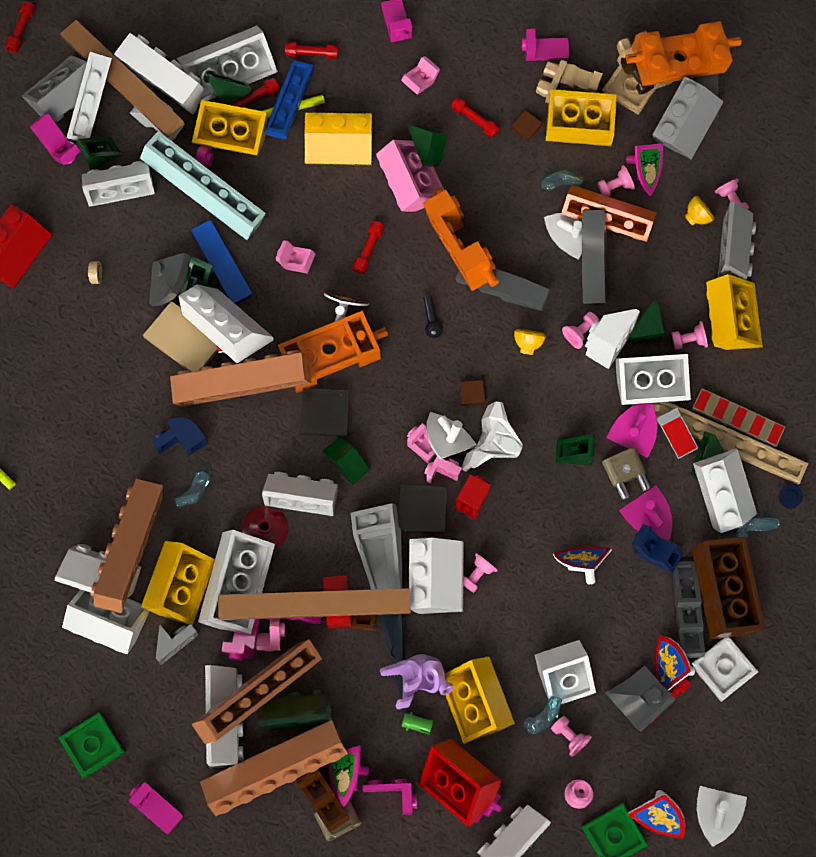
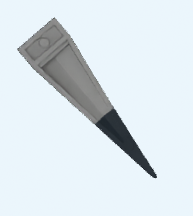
[351,503,404,696]

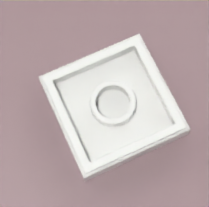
[691,638,758,702]

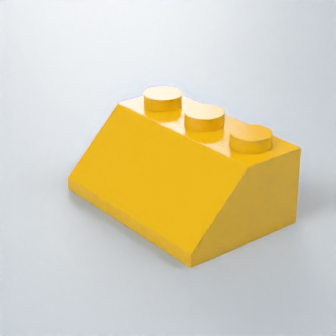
[546,89,617,146]
[192,100,269,156]
[305,113,372,165]
[706,274,763,350]
[141,541,215,626]
[445,657,515,744]

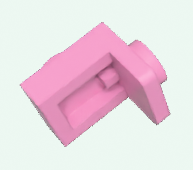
[402,56,440,95]
[276,240,316,274]
[407,423,436,463]
[424,456,462,484]
[256,618,285,652]

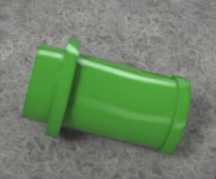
[401,712,433,735]

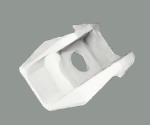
[461,402,523,472]

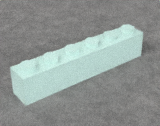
[140,131,266,240]

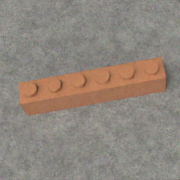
[170,350,311,407]
[90,479,163,613]
[192,639,322,744]
[200,720,348,816]

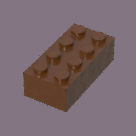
[692,537,765,640]

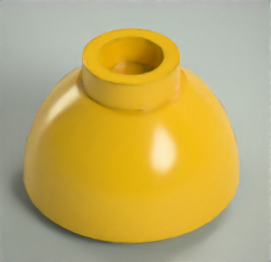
[684,196,715,226]
[514,329,546,355]

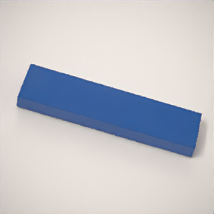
[265,60,314,140]
[191,220,253,305]

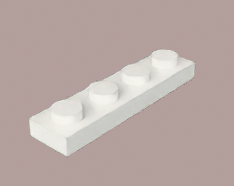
[67,52,112,141]

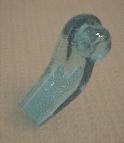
[541,170,584,191]
[174,471,210,508]
[734,517,779,539]
[523,696,562,734]

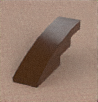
[296,770,350,832]

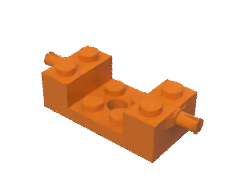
[626,21,741,86]
[423,188,499,291]
[278,311,388,393]

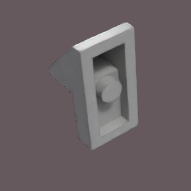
[156,624,198,665]

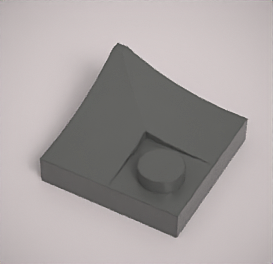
[149,253,190,306]
[605,665,676,732]

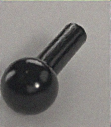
[423,296,443,338]

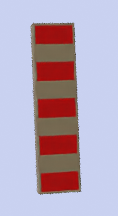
[692,388,785,448]

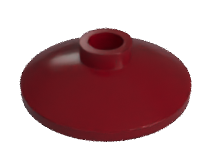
[242,506,288,549]

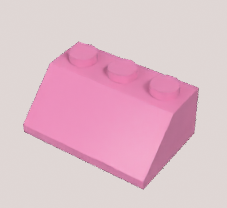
[376,140,444,212]

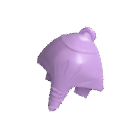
[380,654,454,709]

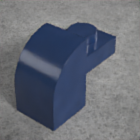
[152,417,207,456]
[632,524,684,573]

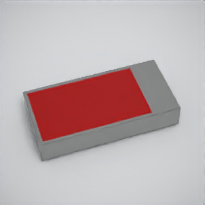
[656,407,699,459]

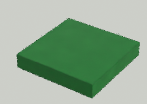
[59,712,125,779]
[581,803,648,857]

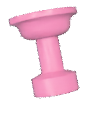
[597,165,635,197]
[715,179,749,210]
[562,312,600,349]
[671,321,708,350]
[463,553,498,593]
[551,716,591,757]
[564,779,593,809]

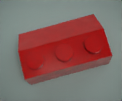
[0,204,52,289]
[419,739,501,827]

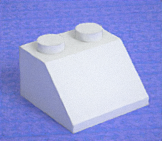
[535,640,596,708]

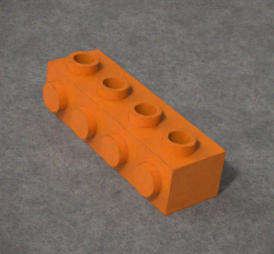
[561,185,657,242]

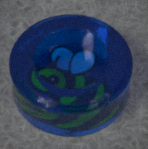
[778,485,803,509]

